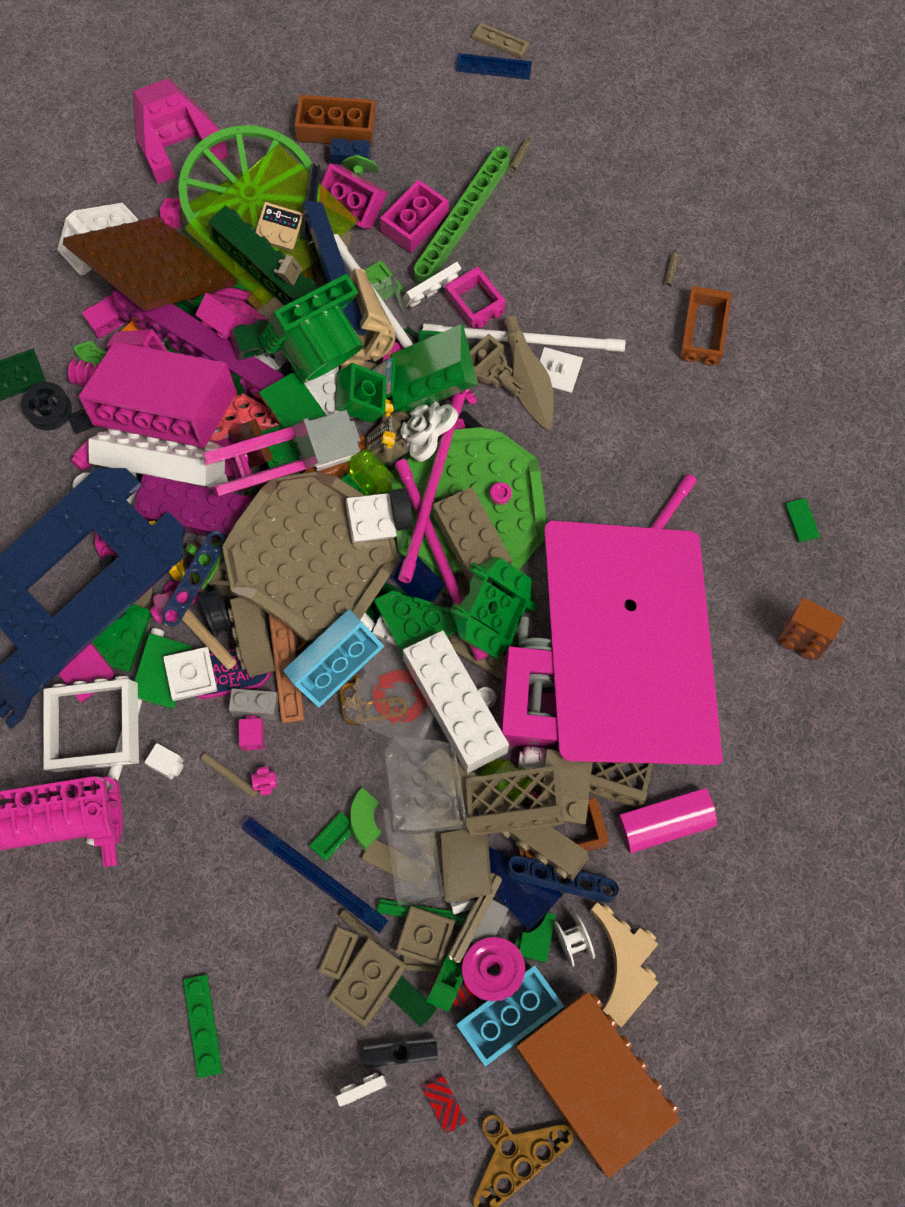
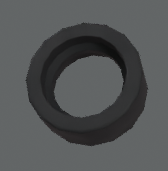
[390,488,414,531]

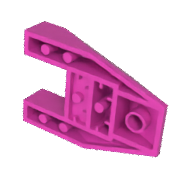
[133,78,229,184]

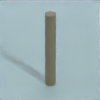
[201,753,260,799]

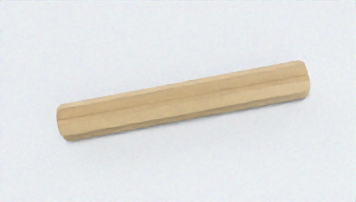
[182,609,236,669]

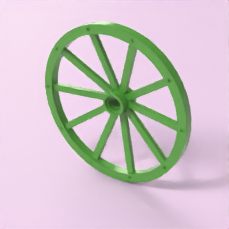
[179,125,320,254]

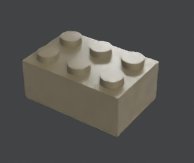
[228,597,276,677]

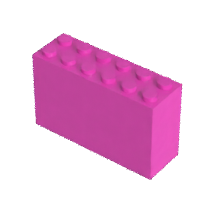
[79,342,237,448]

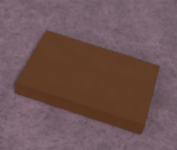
[228,419,273,468]

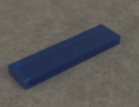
[456,53,532,80]

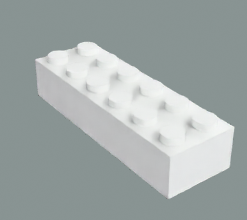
[89,428,225,486]
[403,631,509,774]

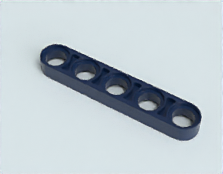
[161,531,226,627]
[506,856,619,903]

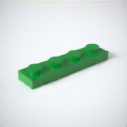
[183,975,223,1079]

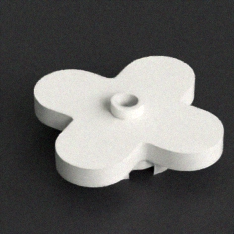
[401,402,458,462]

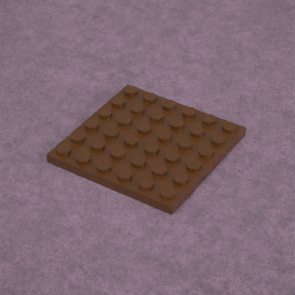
[63,217,238,311]

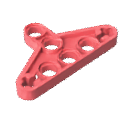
[210,394,281,441]

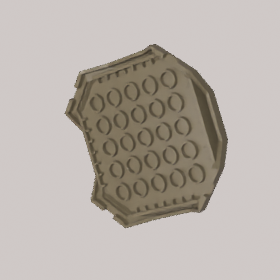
[222,471,399,642]

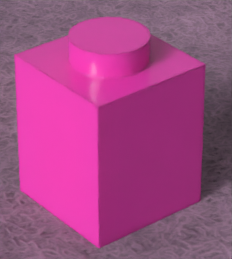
[239,715,265,751]

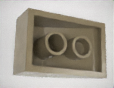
[539,749,592,826]

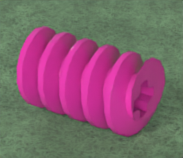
[68,358,99,386]

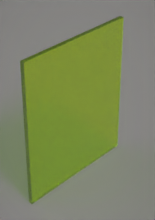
[184,144,358,305]

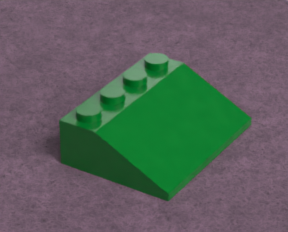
[391,324,478,413]

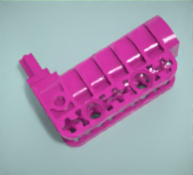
[0,777,124,867]

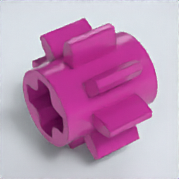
[252,766,277,796]

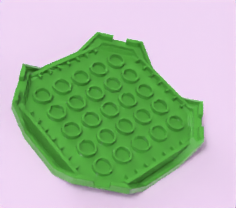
[390,427,546,580]

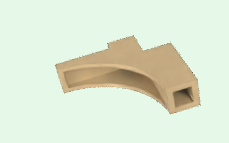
[590,902,658,1028]

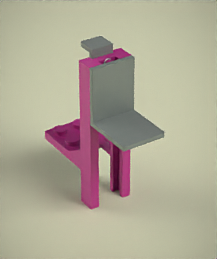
[202,410,360,497]

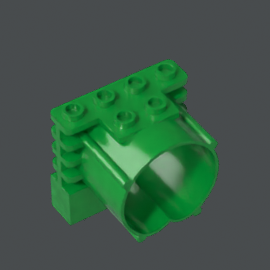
[259,274,364,384]

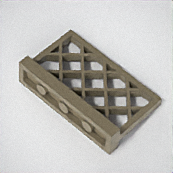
[589,762,653,809]
[466,765,565,836]

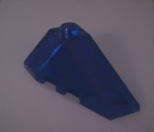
[488,846,563,930]

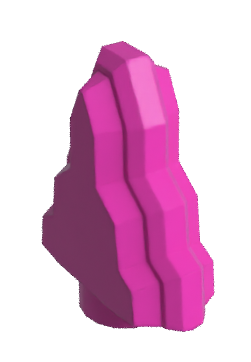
[150,589,201,624]

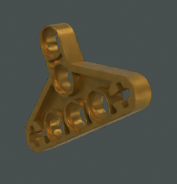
[473,1115,574,1207]

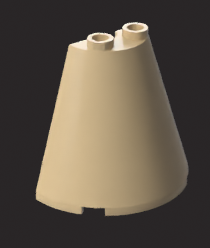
[340,268,395,366]

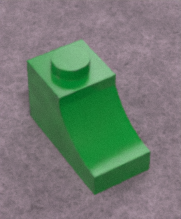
[515,912,556,964]
[427,950,464,1012]

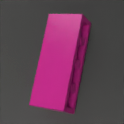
[618,788,717,854]

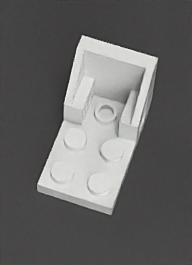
[57,203,138,275]

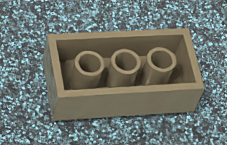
[433,487,512,584]

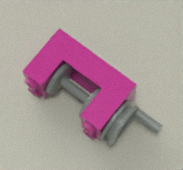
[499,617,558,750]

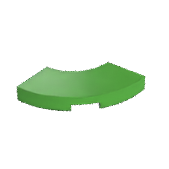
[73,340,108,368]
[350,788,381,851]

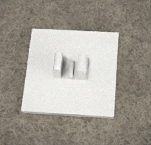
[540,347,583,393]

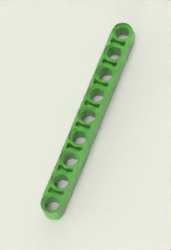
[414,146,510,285]

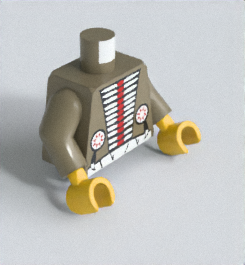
[361,399,407,466]

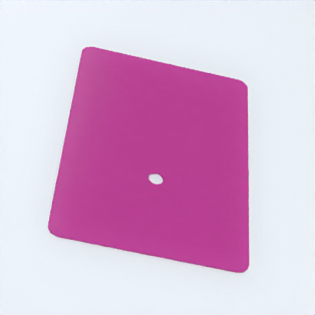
[545,521,723,765]

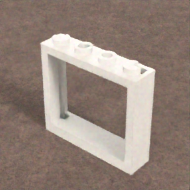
[44,676,139,772]

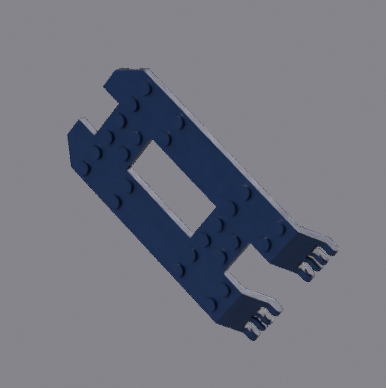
[0,468,185,729]

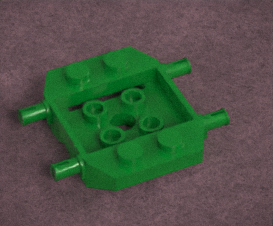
[451,557,538,659]

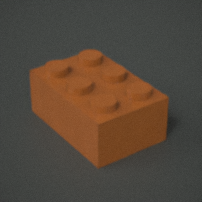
[777,597,845,661]

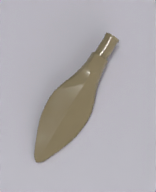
[504,316,554,430]

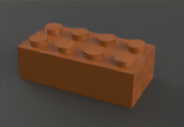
[295,95,377,147]

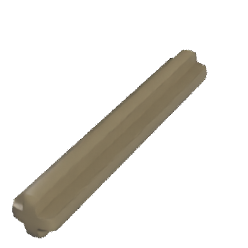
[448,873,502,963]

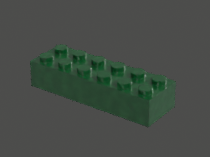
[208,205,317,306]

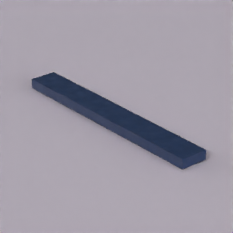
[302,201,367,335]

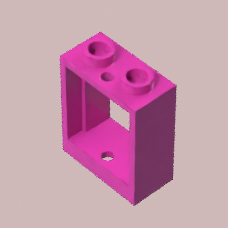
[445,266,506,329]

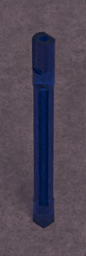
[242,817,389,933]

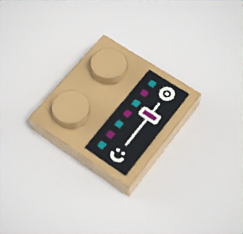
[256,202,304,253]

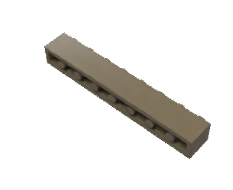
[422,748,589,881]

